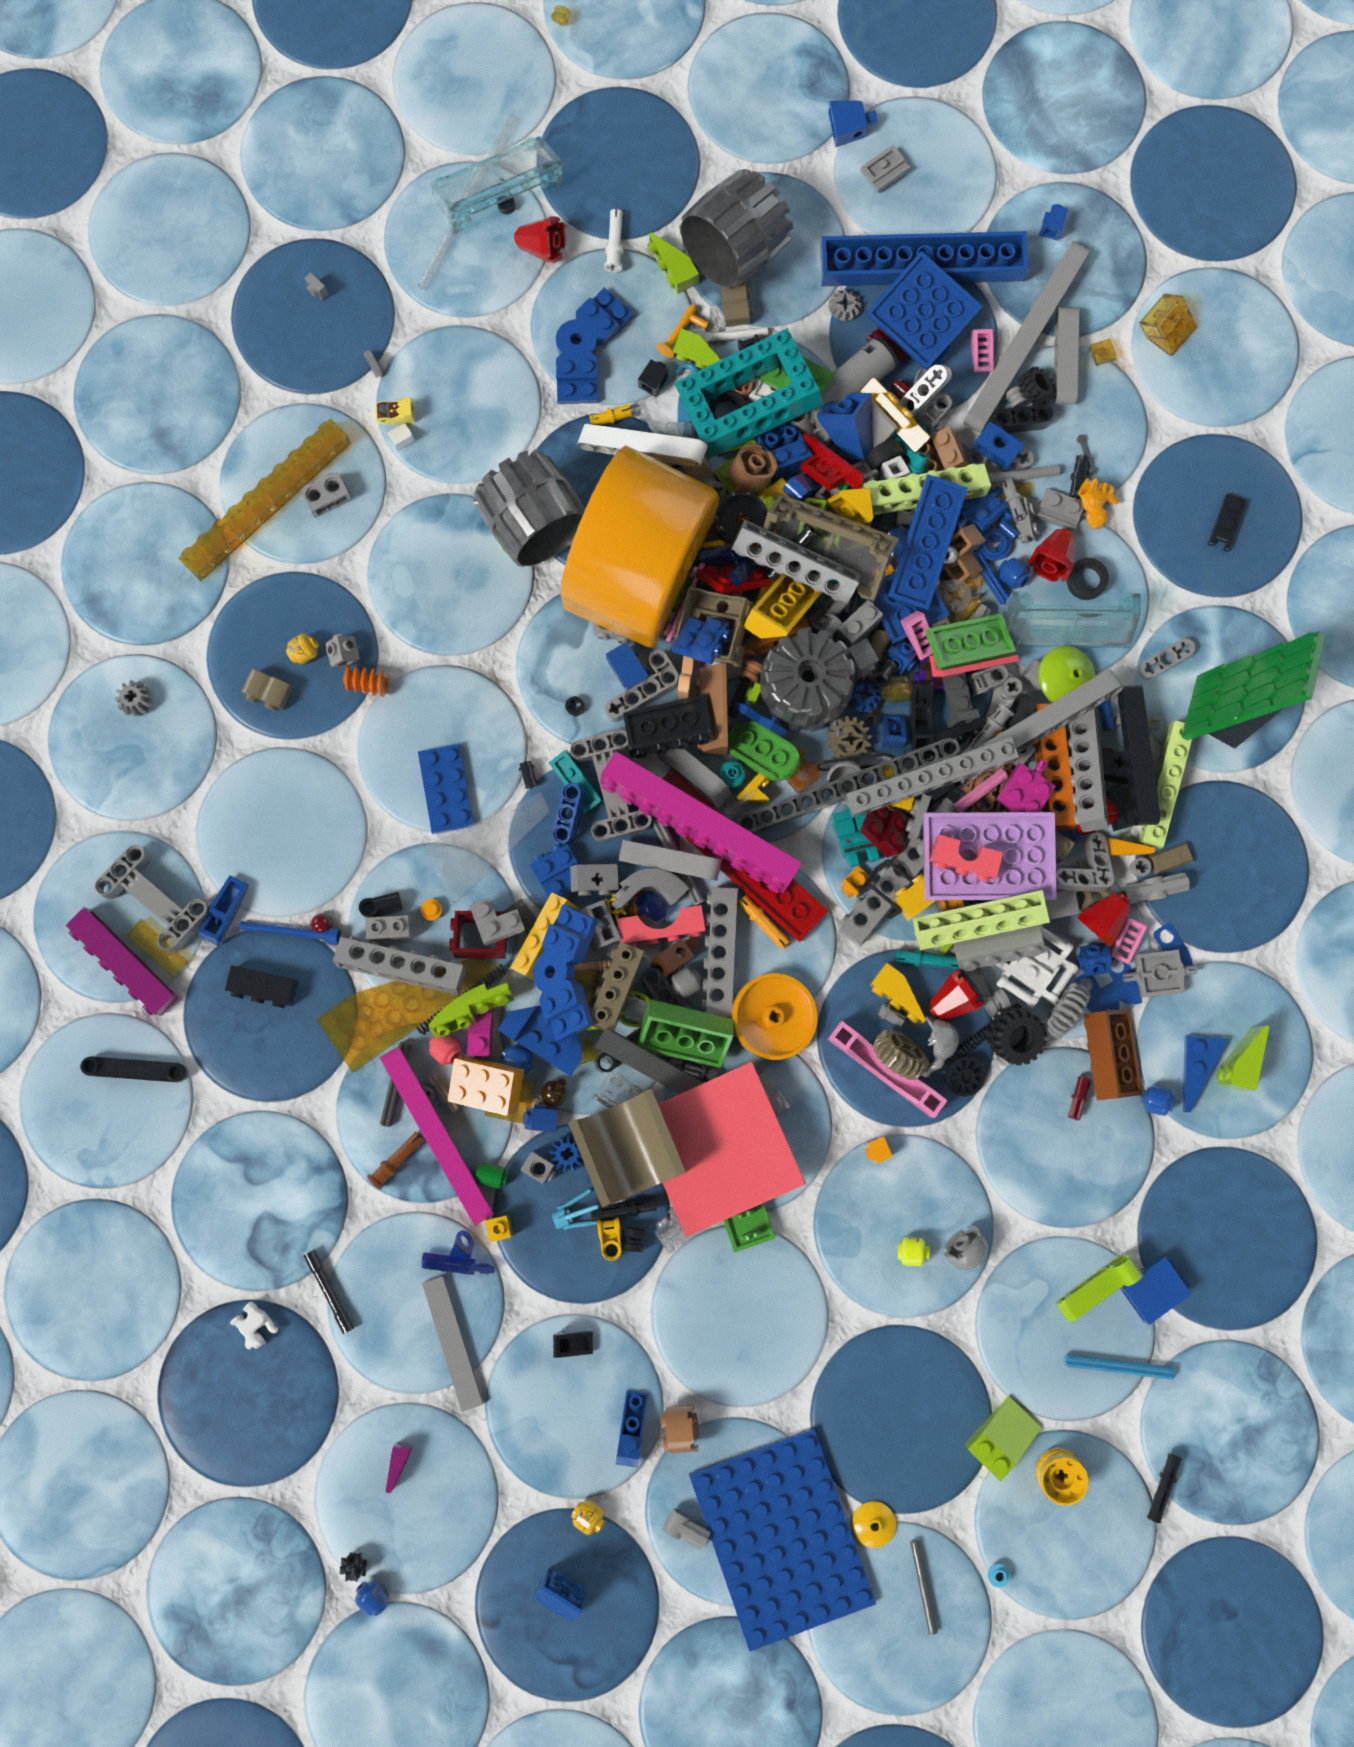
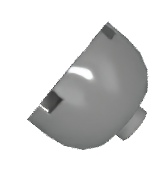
[943,1226,988,1270]

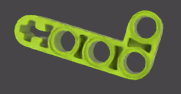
[1056,1254,1144,1323]

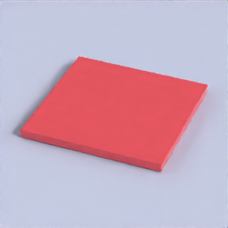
[658,1062,806,1237]

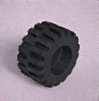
[986,1006,1048,1065]

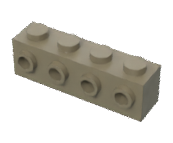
[589,942,645,1031]

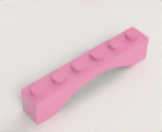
[827,1021,948,1118]

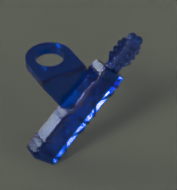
[716,546,759,587]
[421,1230,495,1275]

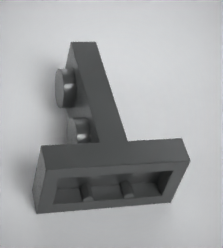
[942,672,980,729]

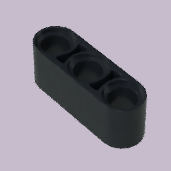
[991,404,1054,433]

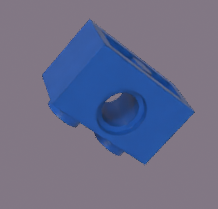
[973,422,1024,471]

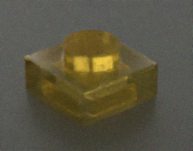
[1089,338,1117,366]

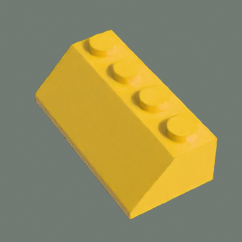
[743,575,822,638]

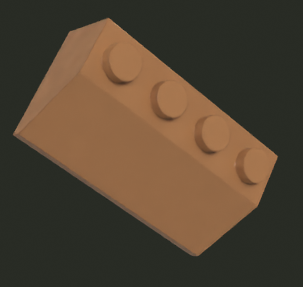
[696,663,728,756]

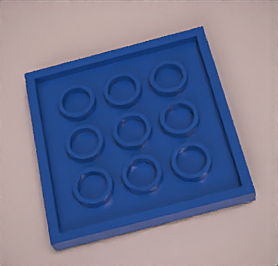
[865,251,983,371]

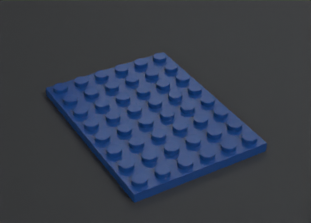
[689,1428,876,1651]

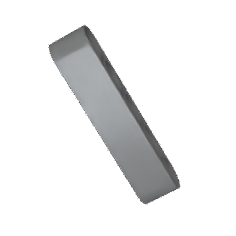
[1053,307,1079,405]
[618,840,722,881]

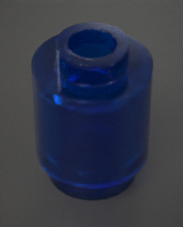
[636,893,667,922]

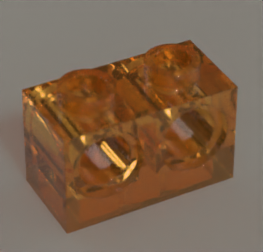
[786,746,819,794]

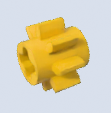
[604,893,629,920]

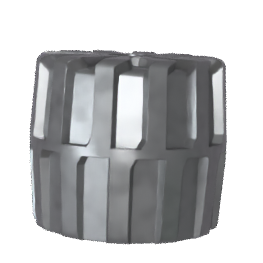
[679,169,794,289]
[474,449,585,567]
[760,627,855,732]

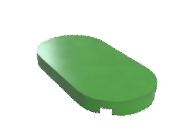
[728,720,801,781]

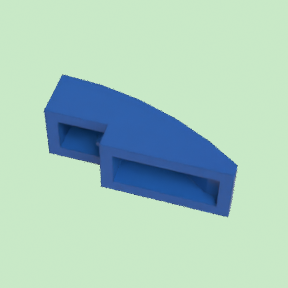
[198,875,249,946]

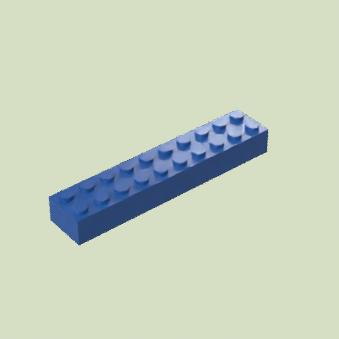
[820,231,1029,286]

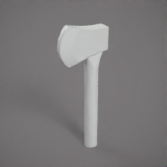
[691,327,768,344]

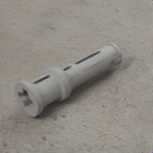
[962,702,1015,754]

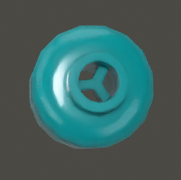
[718,761,746,790]

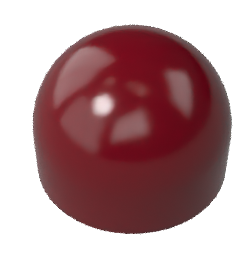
[310,913,333,933]

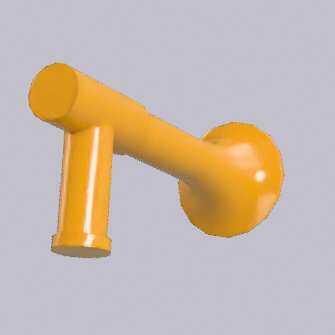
[656,305,710,358]

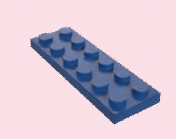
[887,474,968,610]

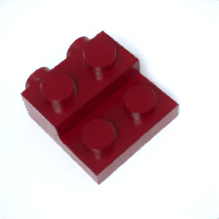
[860,807,909,858]

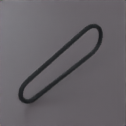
[816,753,895,771]

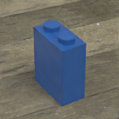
[1120,1255,1192,1325]

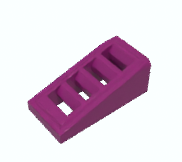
[385,1443,413,1493]

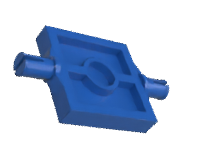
[954,486,1008,533]

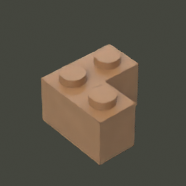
[943,524,986,587]

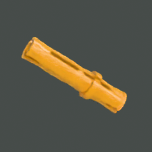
[737,894,791,950]

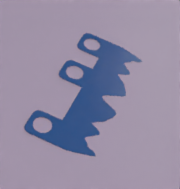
[1073,924,1194,1013]

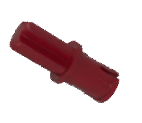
[1068,1076,1092,1121]

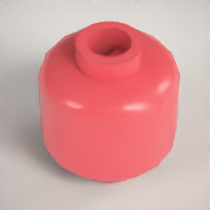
[429,1034,461,1065]

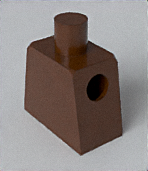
[650,938,700,979]

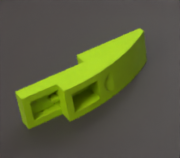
[429,983,514,1038]

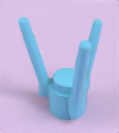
[552,1188,599,1230]

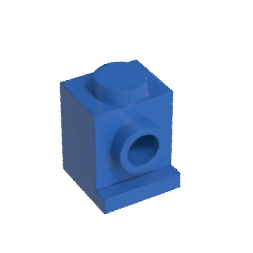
[1039,204,1068,241]

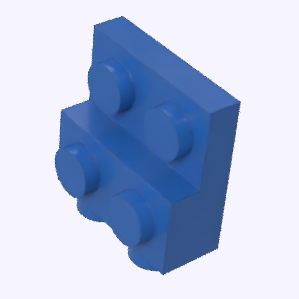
[672,617,731,664]
[530,844,579,898]

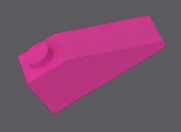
[467,1008,494,1057]

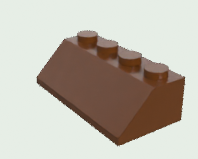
[1084,1009,1143,1100]

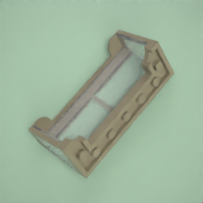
[758,494,899,601]

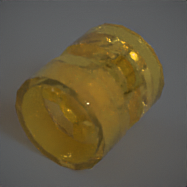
[573,971,599,1003]

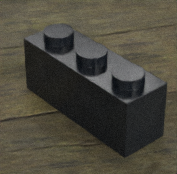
[225,965,298,1009]

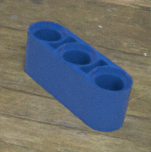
[782,473,822,502]
[552,783,587,844]

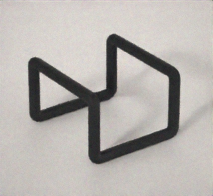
[859,859,914,919]

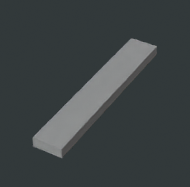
[422,1276,484,1412]

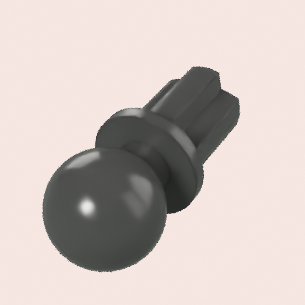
[682,1061,720,1082]

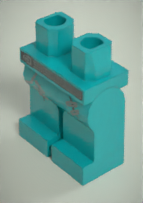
[831,810,880,868]

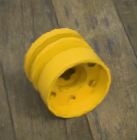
[1035,1447,1089,1506]

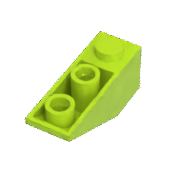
[647,232,699,294]
[673,328,721,369]

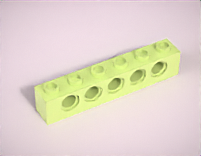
[862,464,991,515]
[1137,720,1192,851]
[913,890,1050,950]

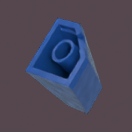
[817,392,873,461]

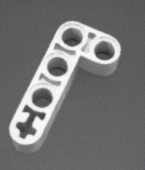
[898,365,952,418]

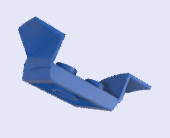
[497,1006,583,1077]

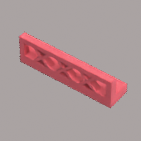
[929,655,1019,677]

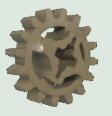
[825,716,872,762]

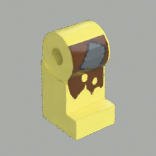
[375,397,415,425]

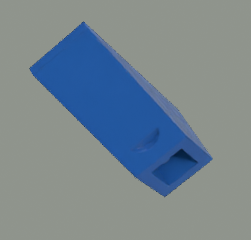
[616,1390,648,1468]

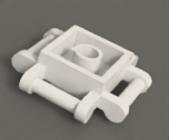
[996,924,1079,1009]

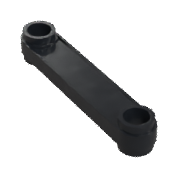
[80,1056,188,1082]

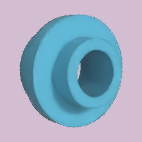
[988,1563,1011,1588]

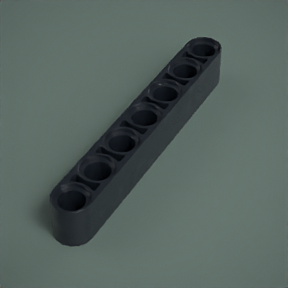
[1117,685,1160,826]

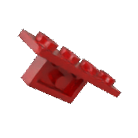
[801,432,864,491]

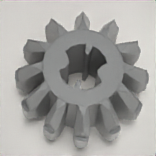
[114,680,153,717]

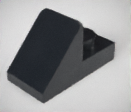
[553,1331,593,1358]

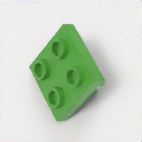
[723,1203,775,1253]

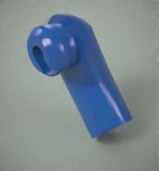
[999,509,1019,541]

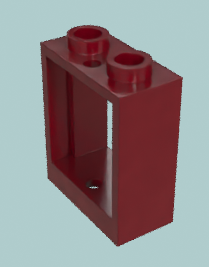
[449,911,507,959]

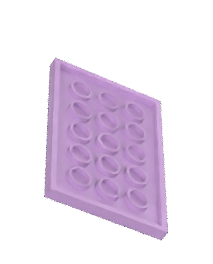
[923,812,1057,900]

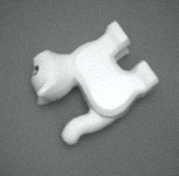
[230,1301,278,1350]

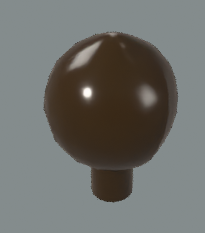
[541,1078,567,1107]

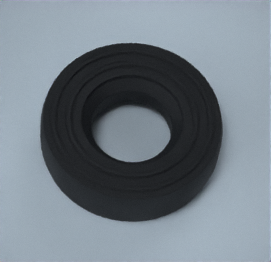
[1005,693,1032,729]

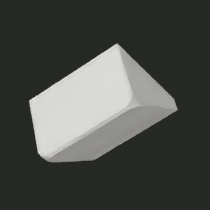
[387,423,415,451]

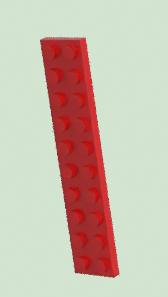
[662,768,828,943]

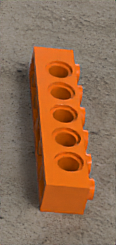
[1030,704,1077,831]

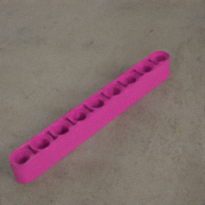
[380,1046,494,1226]

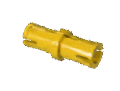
[589,404,632,426]

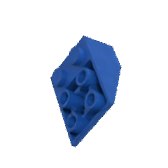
[755,420,813,483]
[533,1568,586,1622]

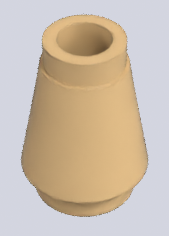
[871,629,891,662]

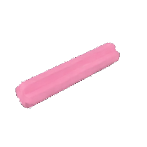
[953,769,1008,813]

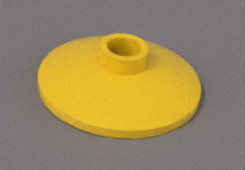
[851,1501,896,1548]

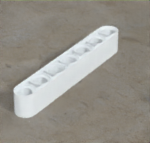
[577,424,708,467]

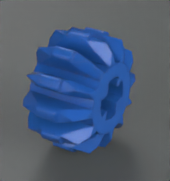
[549,1135,583,1173]

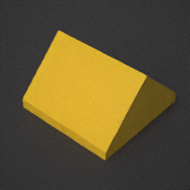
[826,488,873,525]

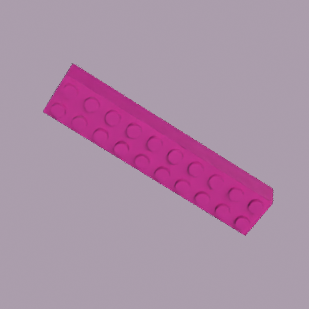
[600,751,802,893]

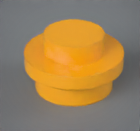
[421,899,442,921]

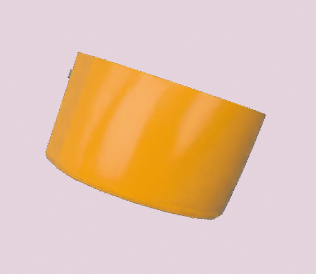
[561,445,719,648]

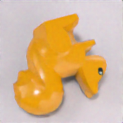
[1078,478,1119,529]

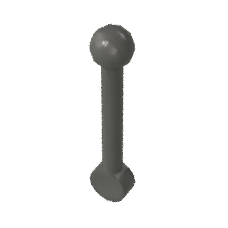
[1077,435,1095,475]

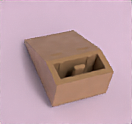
[903,426,970,474]

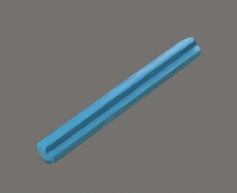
[1064,1354,1175,1380]

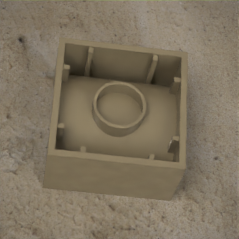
[568,1088,686,1208]

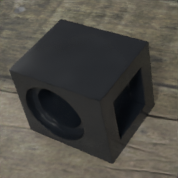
[638,359,669,397]

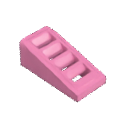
[970,329,994,372]
[901,611,933,660]
[1110,917,1148,965]

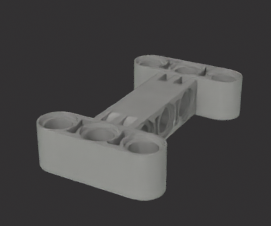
[570,729,652,843]
[95,845,209,954]

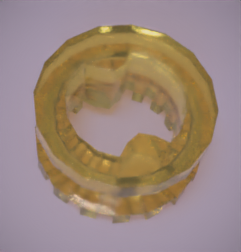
[551,5,571,26]

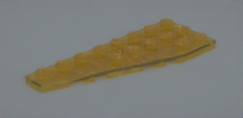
[316,958,494,1072]

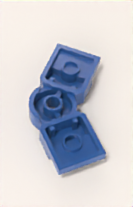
[556,287,634,404]
[533,904,599,1042]

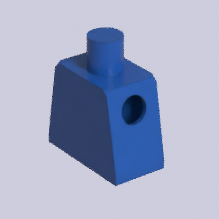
[828,100,877,147]

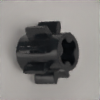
[339,1552,368,1582]

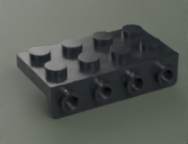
[623,694,715,759]

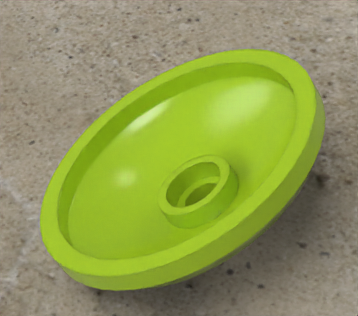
[1038,646,1096,703]

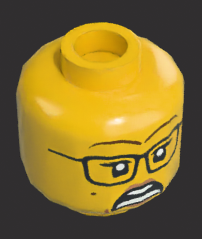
[286,633,319,665]
[571,1500,606,1536]

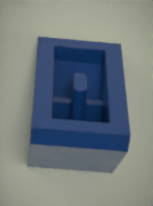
[881,715,906,748]

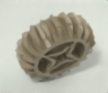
[873,1029,929,1080]

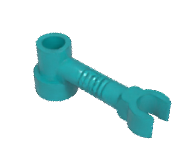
[894,435,929,475]

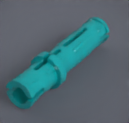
[895,949,959,969]

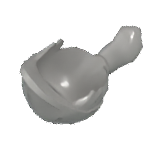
[922,1015,959,1077]

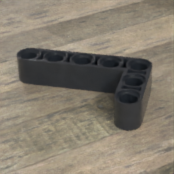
[594,968,685,1073]

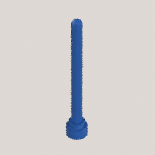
[238,922,341,945]

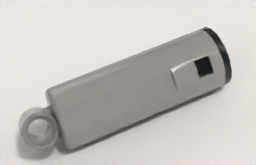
[790,337,898,437]

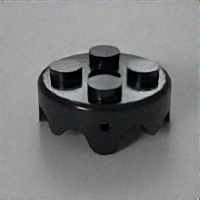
[716,492,767,544]

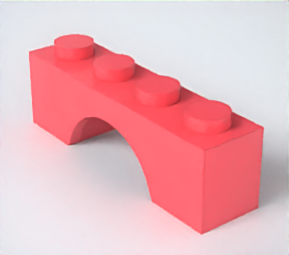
[617,905,705,948]

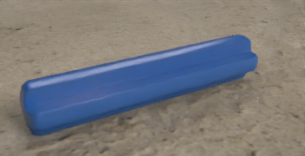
[972,549,1010,605]

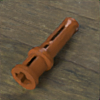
[367,1131,425,1190]

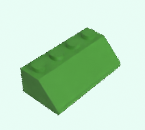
[638,999,733,1068]

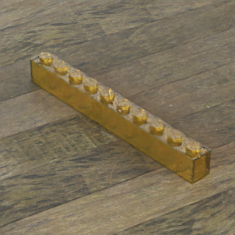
[178,418,351,582]

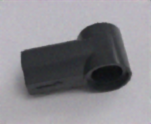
[359,892,403,918]

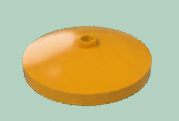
[731,973,817,1060]

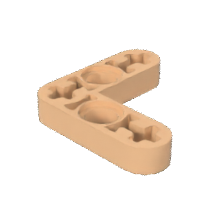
[678,656,694,700]

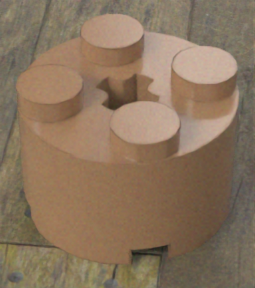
[729,444,777,494]
[661,1405,699,1454]

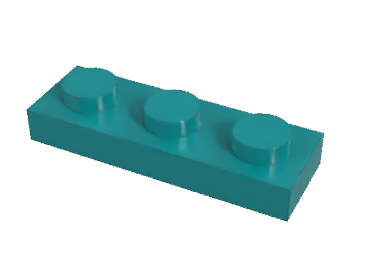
[549,750,604,813]

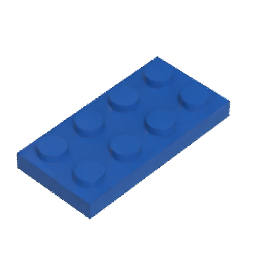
[418,744,474,834]

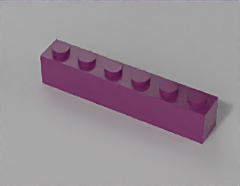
[65,907,179,1016]

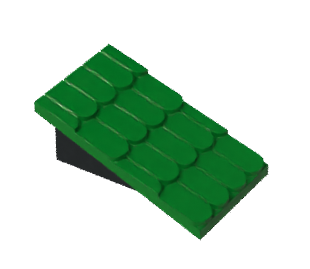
[1181,631,1325,749]

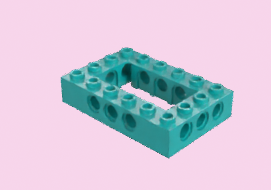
[674,328,823,459]

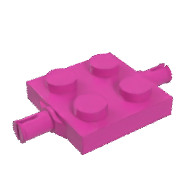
[996,759,1055,812]

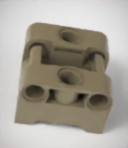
[674,586,756,667]

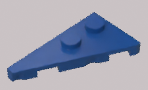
[1183,1036,1229,1112]

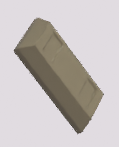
[1147,842,1194,876]

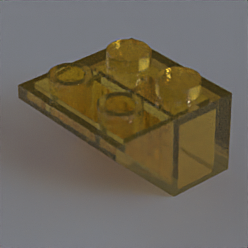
[1139,293,1197,356]

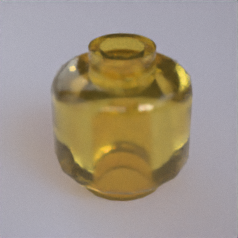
[881,676,911,704]

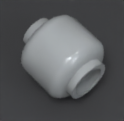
[669,967,702,999]

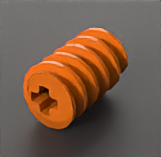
[343,664,390,697]

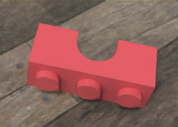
[929,835,1003,882]

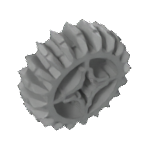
[1043,982,1090,1038]

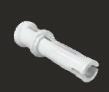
[604,209,623,273]

